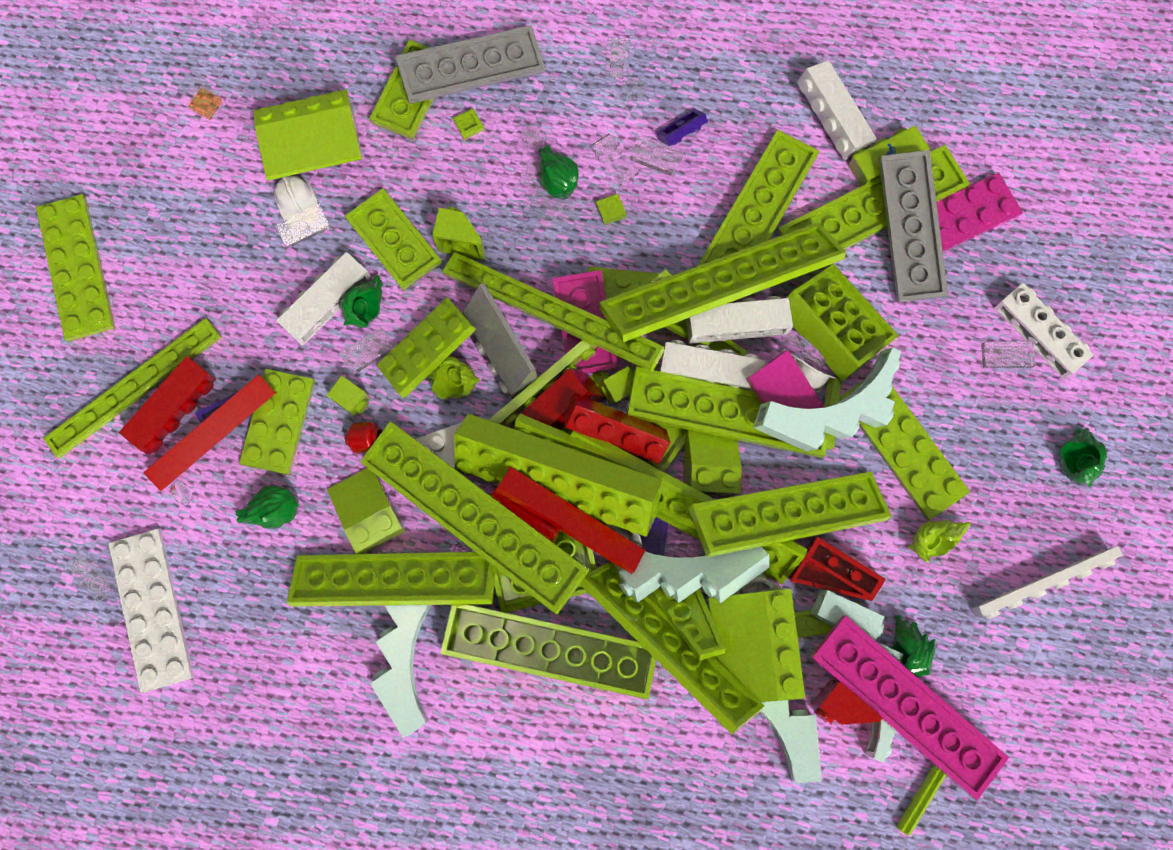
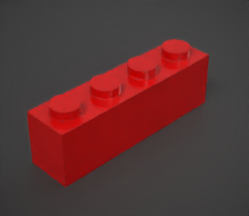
[118,356,216,455]
[564,393,671,464]

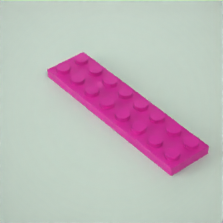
[810,615,1009,800]

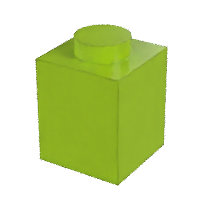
[597,366,634,405]
[326,376,370,417]

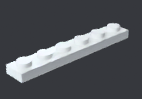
[971,546,1123,620]

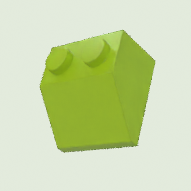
[432,207,486,261]

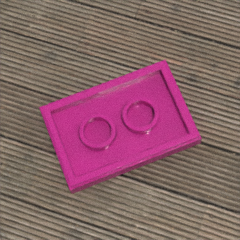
[746,350,825,409]

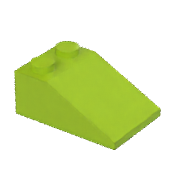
[683,429,742,496]
[327,468,406,554]

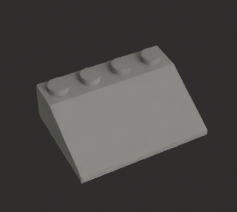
[463,283,537,400]

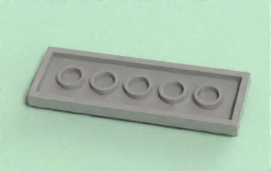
[395,25,545,104]
[879,150,948,303]

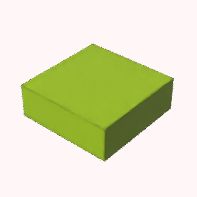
[452,108,485,140]
[596,194,627,225]

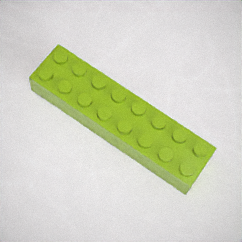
[454,414,663,537]
[440,604,656,700]

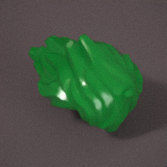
[538,145,579,199]
[340,275,383,328]
[1059,428,1107,487]
[236,485,299,529]
[891,615,936,678]

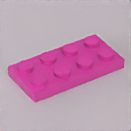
[936,173,1023,252]
[552,270,618,374]

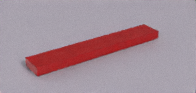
[143,374,277,491]
[496,467,646,574]

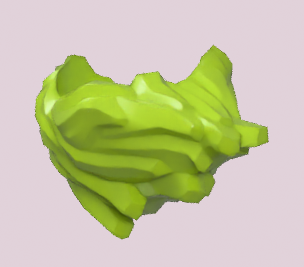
[427,357,480,399]
[909,520,971,562]

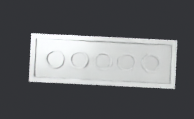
[108,529,194,693]

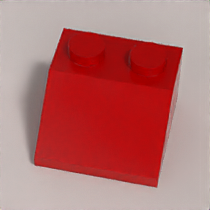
[811,680,883,725]

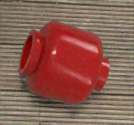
[345,422,383,455]

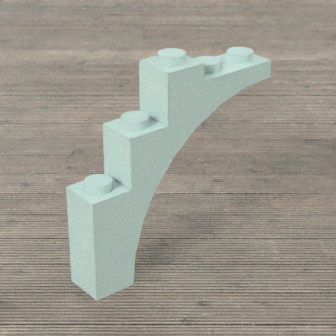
[753,347,902,451]
[613,546,769,603]
[810,590,903,763]
[370,605,432,738]
[760,700,822,783]

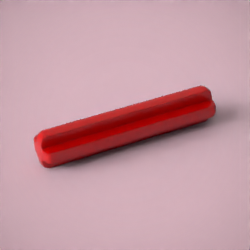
[491,488,558,541]

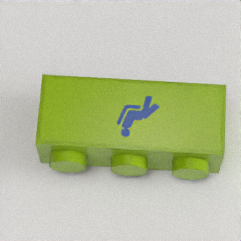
[848,125,930,186]

